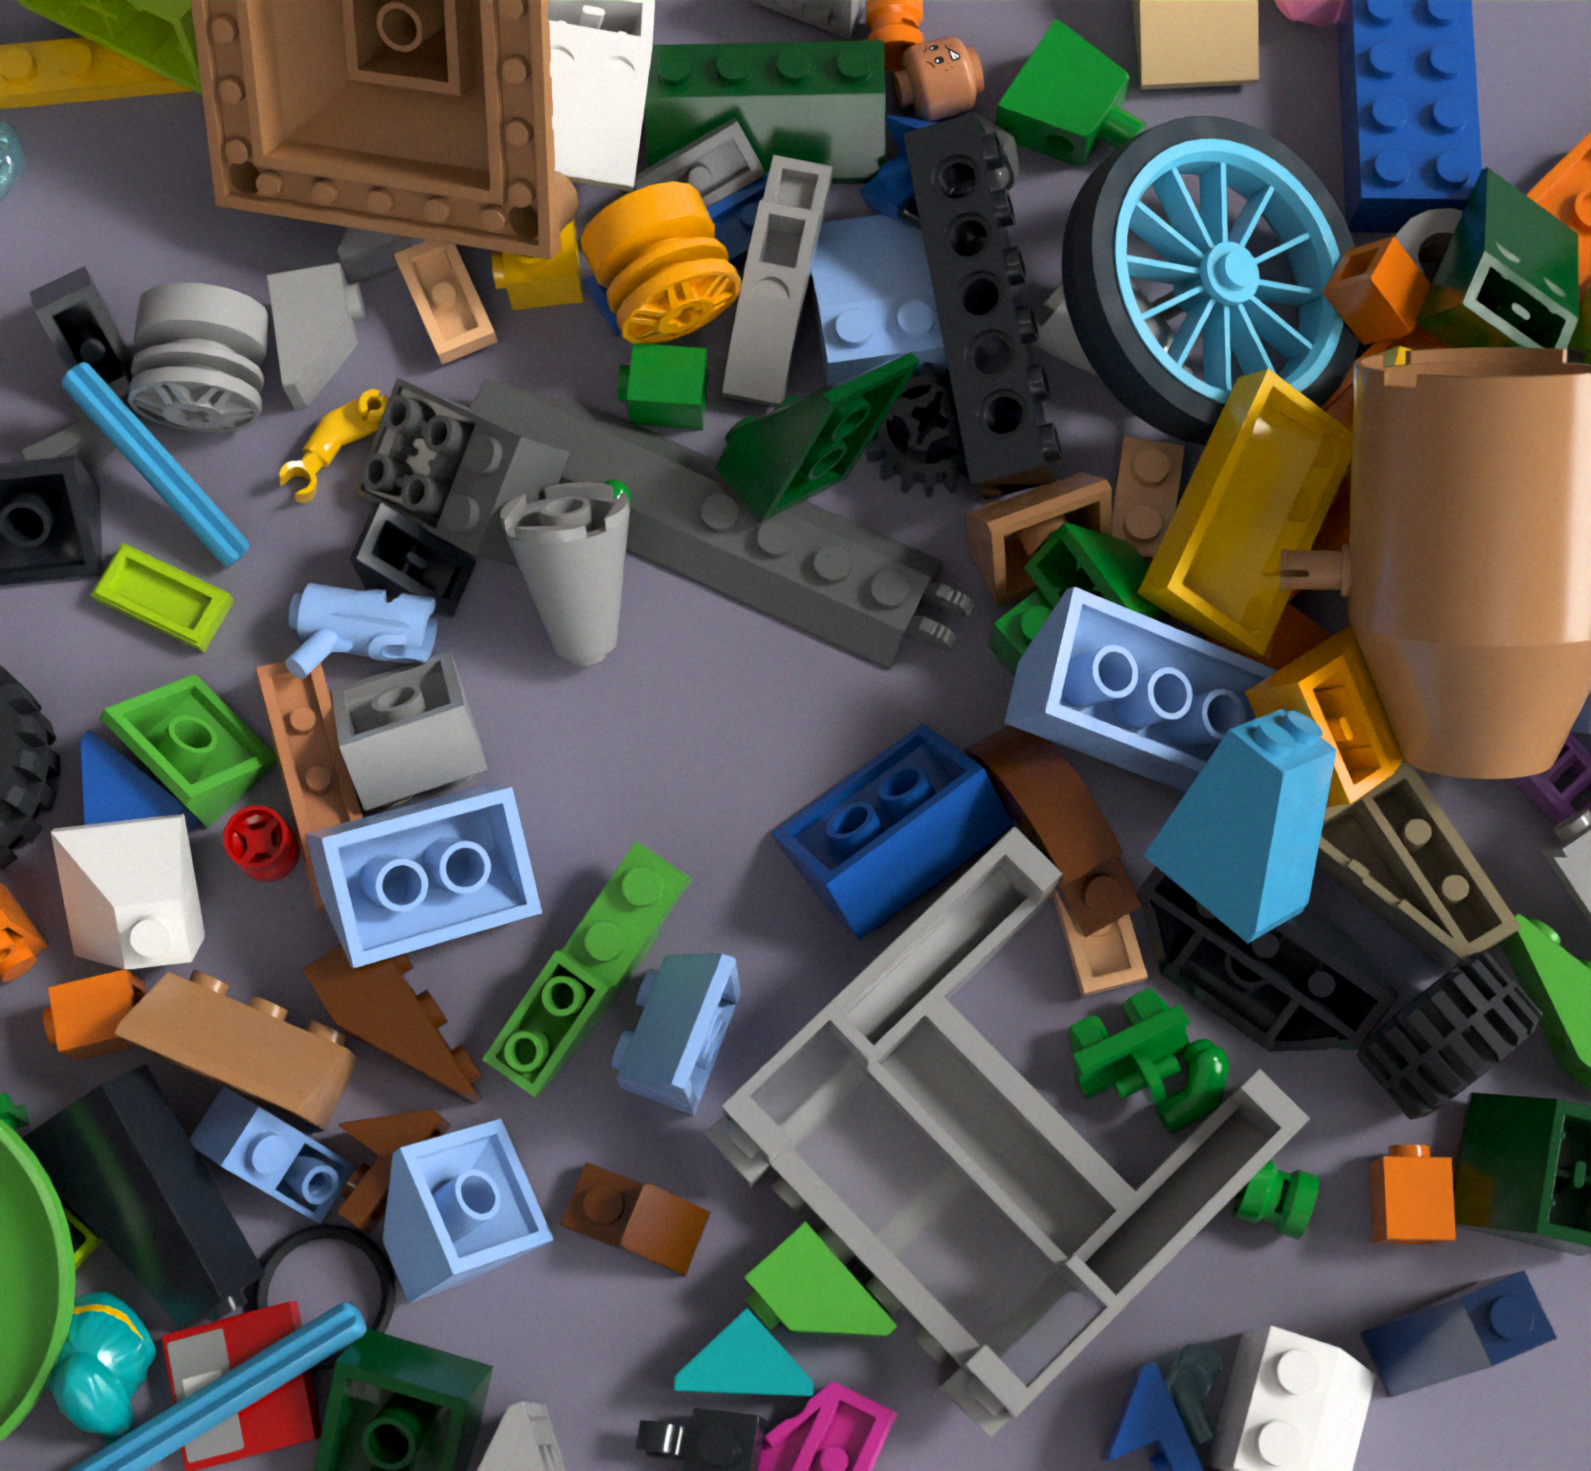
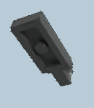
[620,117,766,208]

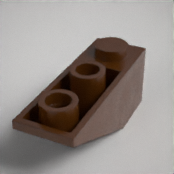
[302,944,483,1104]

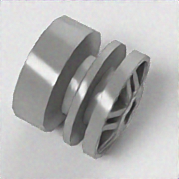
[127,282,270,433]

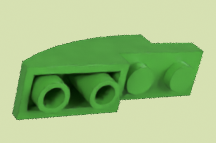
[482,841,693,1098]

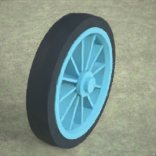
[1061,116,1359,445]

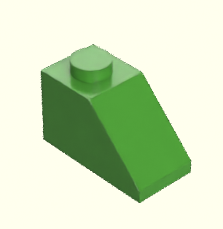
[744,1222,897,1338]

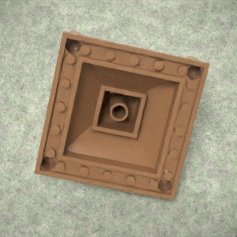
[191,0,579,260]

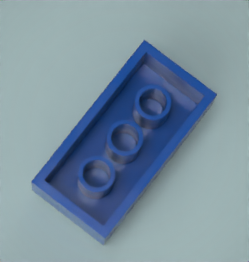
[1337,0,1482,233]

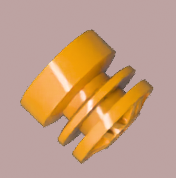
[581,181,741,344]

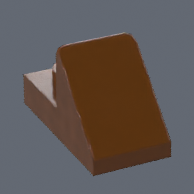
[337,1109,451,1233]
[560,1162,711,1276]

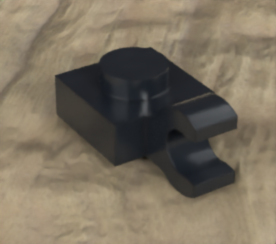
[635,1408,766,1471]

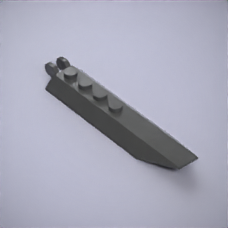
[470,378,974,670]

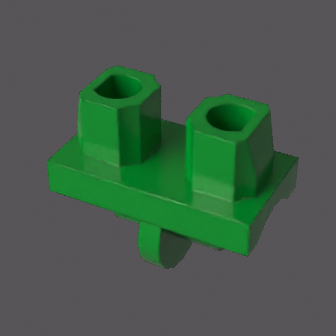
[1067,988,1190,1105]

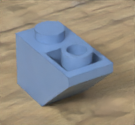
[189,1085,357,1224]

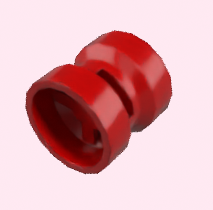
[223,805,300,882]

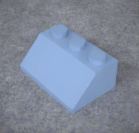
[305,784,542,968]

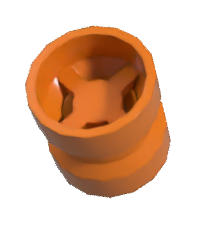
[865,0,925,72]

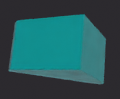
[674,1308,813,1397]

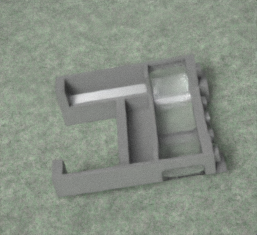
[704,827,1310,1438]

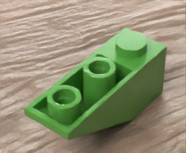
[1500,913,1591,1093]

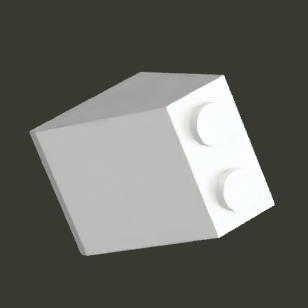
[1207,1326,1376,1471]

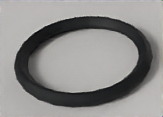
[253,1224,396,1370]

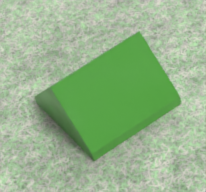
[100,674,277,828]

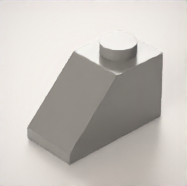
[267,263,365,411]

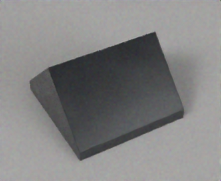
[0,456,103,585]

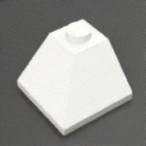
[51,814,205,970]

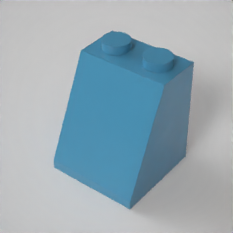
[1143,708,1337,943]

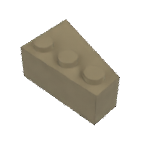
[1316,762,1521,972]

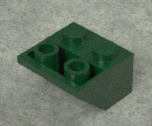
[1453,1092,1591,1256]

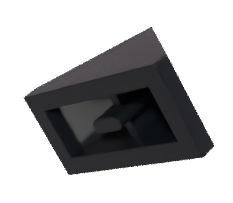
[350,502,476,617]

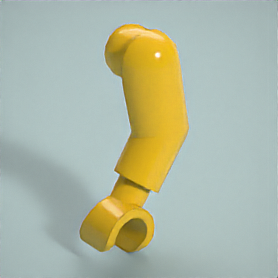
[279,389,389,503]

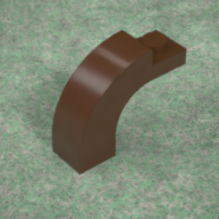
[964,725,1142,938]

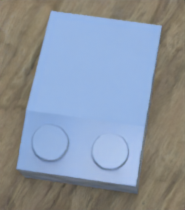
[809,214,948,386]
[611,953,741,1116]

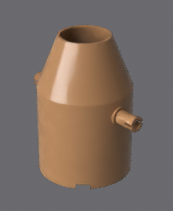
[1280,347,1591,779]

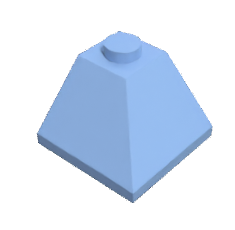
[383,1119,554,1303]

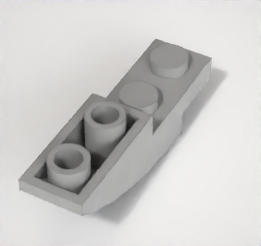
[722,155,833,407]

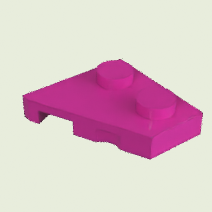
[759,1381,898,1471]

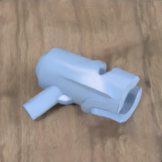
[285,583,438,679]

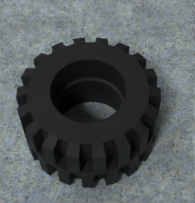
[1356,950,1543,1120]

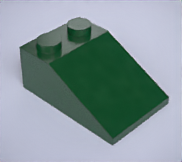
[715,352,920,522]
[314,1328,493,1471]

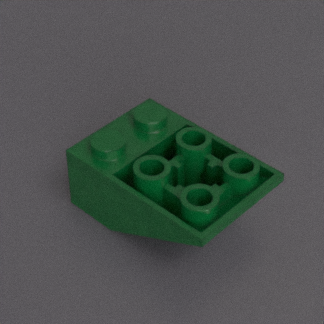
[1415,167,1579,349]

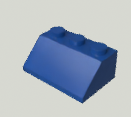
[771,723,1014,940]

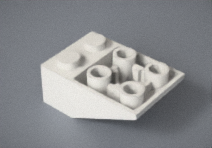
[548,0,655,192]

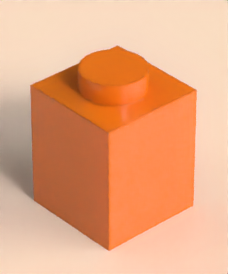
[1322,236,1431,345]
[43,969,146,1061]
[1369,1145,1456,1245]

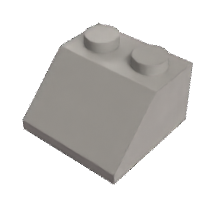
[331,650,488,811]

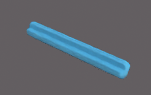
[61,362,250,567]

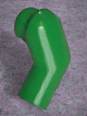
[1154,1039,1230,1135]

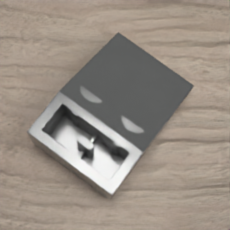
[354,378,571,567]

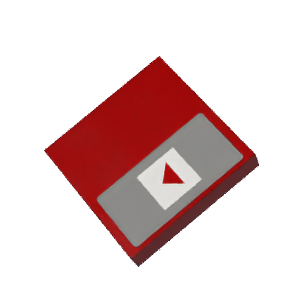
[162,1301,322,1471]

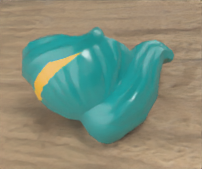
[47,1292,156,1447]

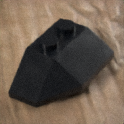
[1137,866,1399,1052]

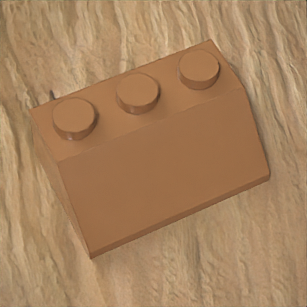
[114,970,359,1131]

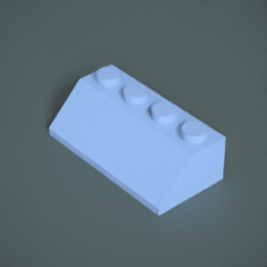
[1004,587,1278,792]

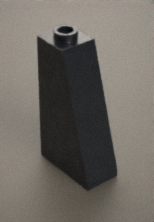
[21,1064,266,1327]

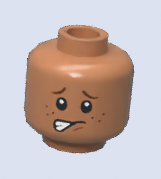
[893,36,984,121]

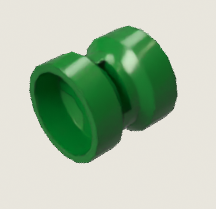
[1232,1160,1319,1240]

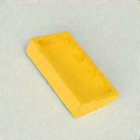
[1137,368,1352,657]

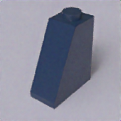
[1359,1270,1557,1397]

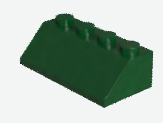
[645,40,885,184]

